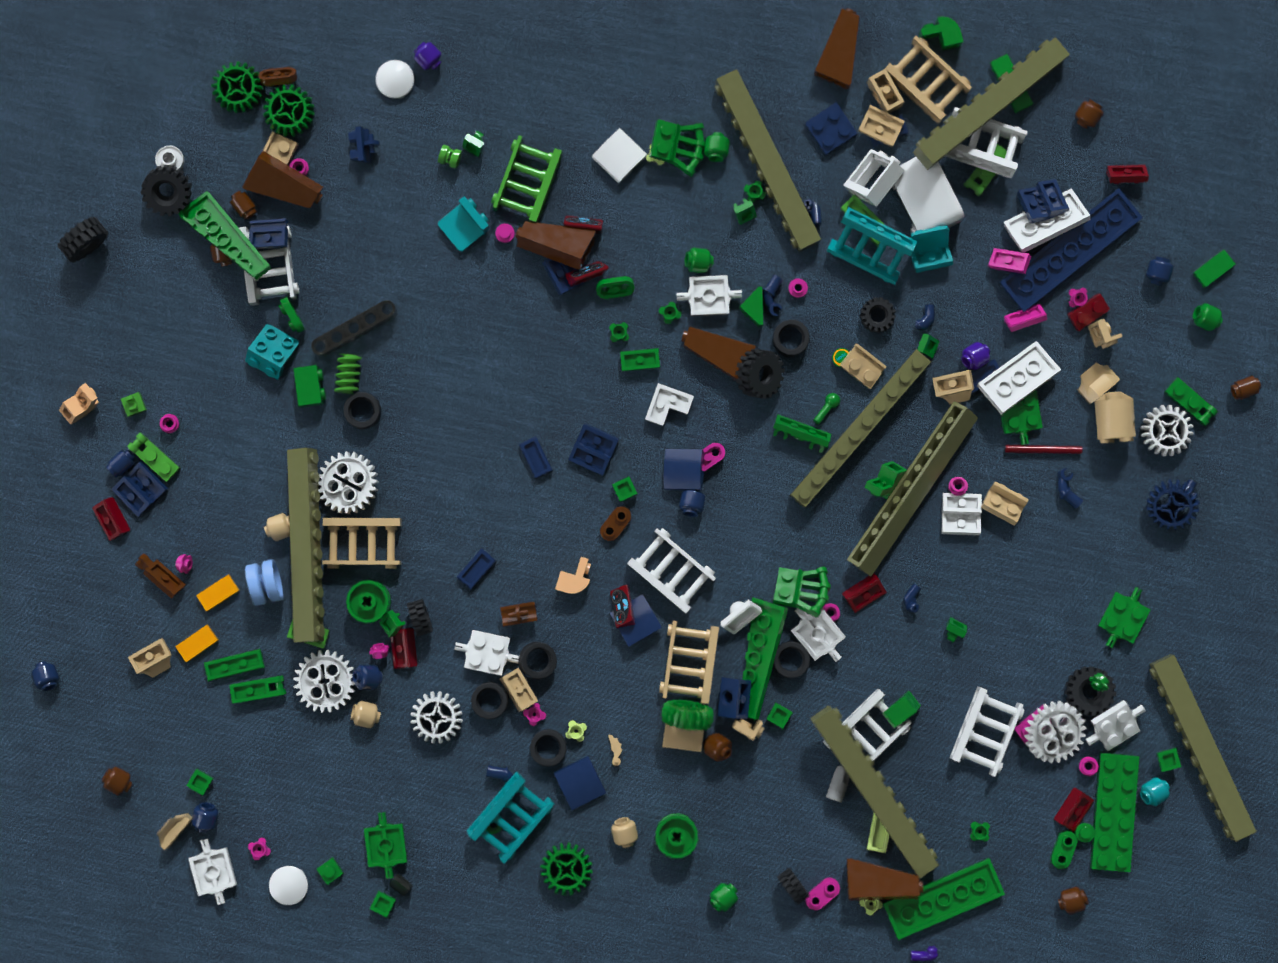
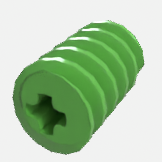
[334,354,362,394]

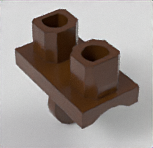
[500,602,538,626]

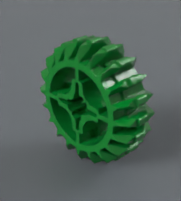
[211,61,264,113]
[263,85,315,137]
[661,699,714,731]
[540,842,593,895]

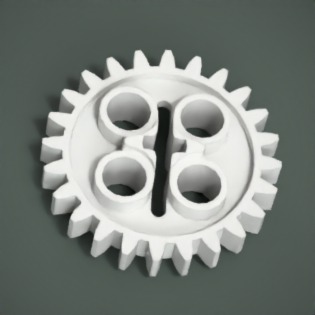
[318,451,379,514]
[293,650,355,713]
[1024,701,1086,763]

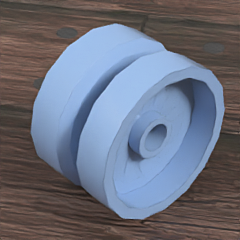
[245,559,284,606]

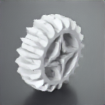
[1141,405,1193,456]
[411,691,463,744]

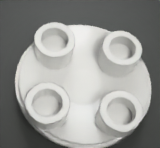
[376,60,414,98]
[269,866,308,905]

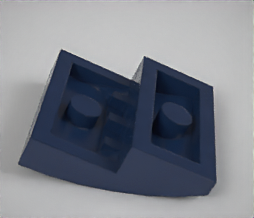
[1017,179,1069,224]
[568,423,619,475]
[664,449,704,491]
[112,461,168,517]
[610,594,662,647]
[554,756,606,810]

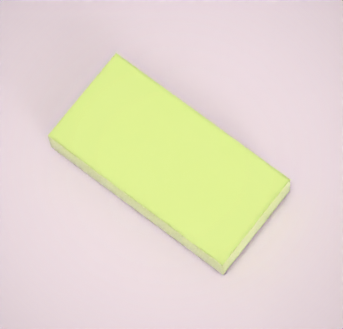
[866,812,890,853]

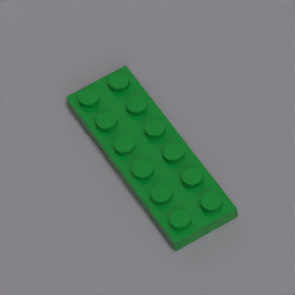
[1090,752,1139,872]
[883,858,1005,940]

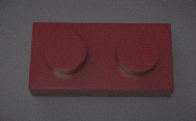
[1107,165,1149,184]
[1067,293,1110,331]

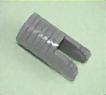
[826,766,850,802]

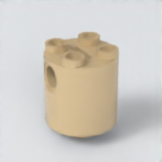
[1095,392,1136,443]

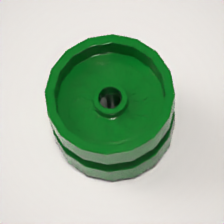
[346,580,391,623]
[655,813,698,858]

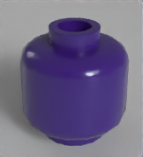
[414,42,442,70]
[961,342,990,370]

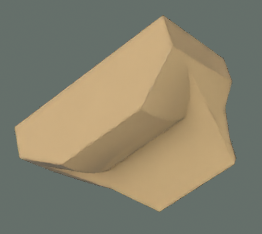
[1078,362,1120,404]
[932,370,974,404]
[128,638,172,678]
[157,813,192,850]

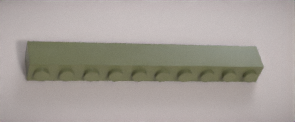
[913,37,1070,170]
[714,69,821,252]
[790,349,931,508]
[847,401,978,576]
[287,448,325,643]
[1149,654,1257,841]
[810,705,939,878]

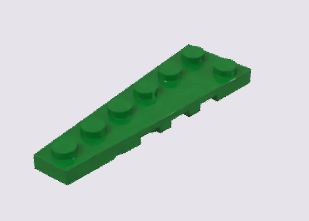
[178,191,272,280]
[743,597,788,719]

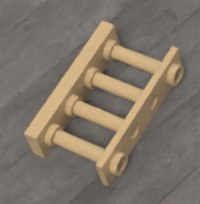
[885,36,972,124]
[322,518,402,569]
[659,621,719,704]

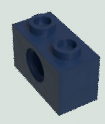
[718,677,752,719]

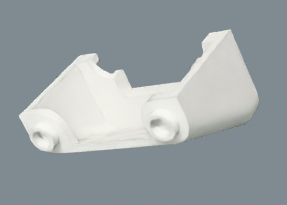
[892,157,964,233]

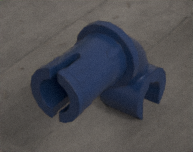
[762,274,783,317]
[1057,468,1083,509]
[486,765,520,797]

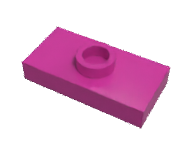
[1004,304,1047,332]

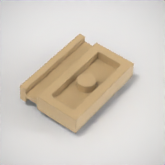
[858,105,905,147]
[263,132,298,165]
[839,343,887,389]

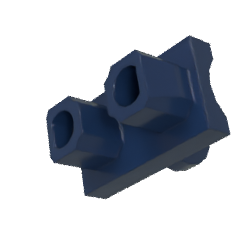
[348,126,380,164]

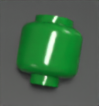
[704,132,730,162]
[684,248,714,273]
[1192,303,1223,331]
[709,883,738,912]

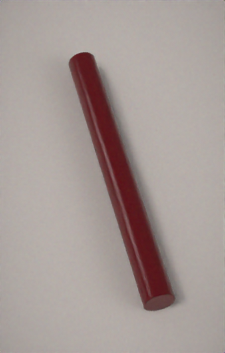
[1005,445,1082,454]

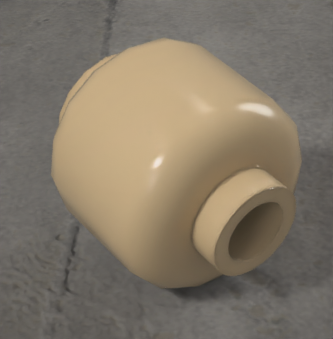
[264,513,290,541]
[351,701,381,728]
[611,817,638,848]

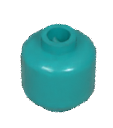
[1140,777,1170,806]

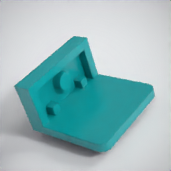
[438,196,490,251]
[911,225,953,273]
[245,324,299,380]

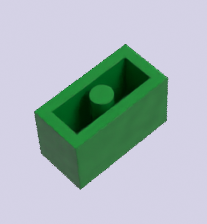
[294,365,326,407]

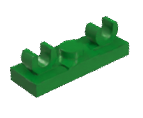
[773,414,831,453]

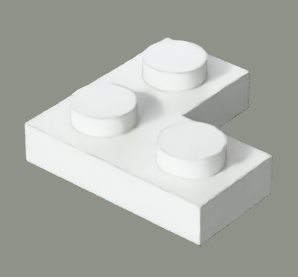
[645,383,694,426]

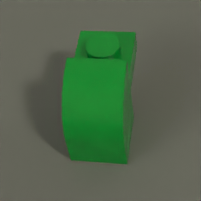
[919,16,963,51]
[865,461,907,499]

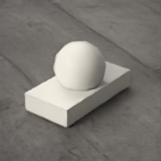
[720,600,762,634]

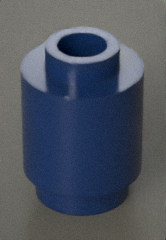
[106,449,135,478]

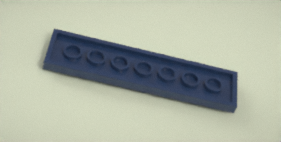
[999,188,1143,312]

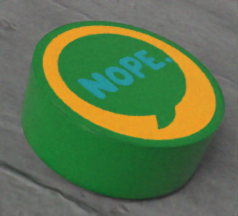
[832,348,849,368]

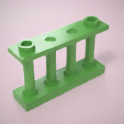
[491,135,562,223]

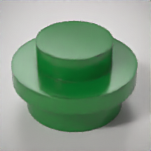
[1075,823,1095,842]

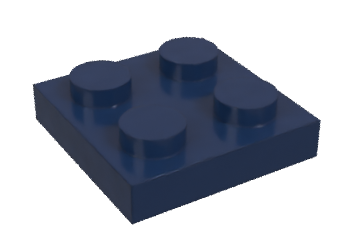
[804,102,857,156]

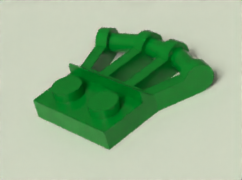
[649,119,705,177]
[773,567,831,618]

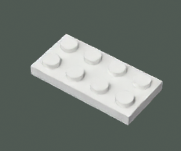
[1004,189,1091,253]
[977,341,1061,415]

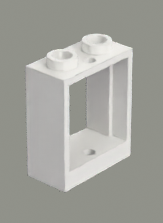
[843,149,904,207]

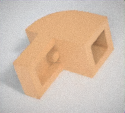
[59,383,99,425]
[555,557,591,593]

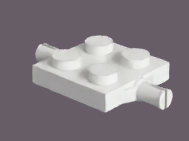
[677,275,742,316]
[791,608,846,662]
[454,630,519,676]
[1085,700,1146,751]
[188,839,237,905]

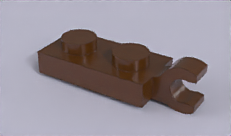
[135,553,186,599]

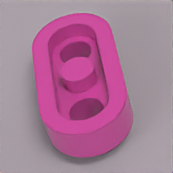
[702,443,725,472]
[805,877,840,910]

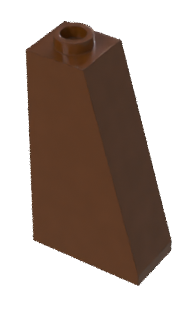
[814,8,859,90]
[242,151,323,208]
[515,221,596,270]
[681,327,755,380]
[847,859,923,901]

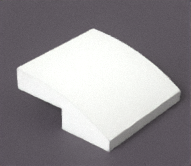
[592,128,647,183]
[942,493,982,535]

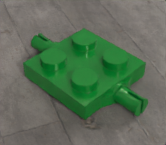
[1001,390,1043,445]
[1098,587,1151,649]
[364,812,408,879]

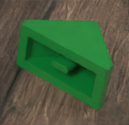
[739,287,763,327]
[882,691,921,728]

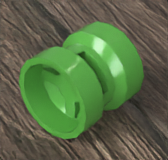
[438,144,462,169]

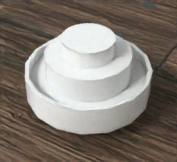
[155,146,184,171]

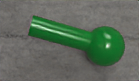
[813,393,840,425]

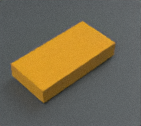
[196,574,240,612]
[175,624,219,662]

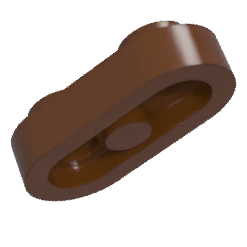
[258,67,297,87]
[600,506,631,541]

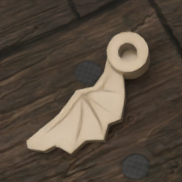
[608,734,622,766]

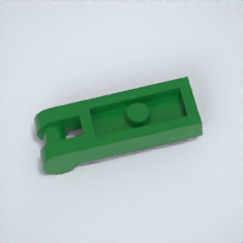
[1164,377,1218,427]
[229,675,286,704]

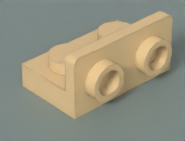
[1088,319,1123,349]
[981,482,1029,526]
[732,719,764,740]

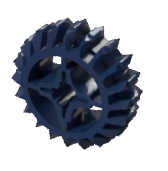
[1146,479,1200,531]

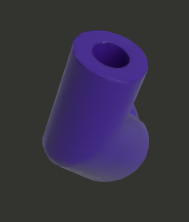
[910,946,938,961]

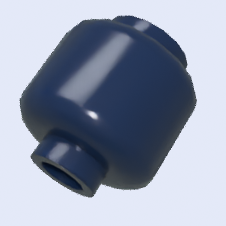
[1146,257,1174,286]
[679,490,706,517]
[31,661,60,692]
[352,665,382,690]
[191,802,219,833]

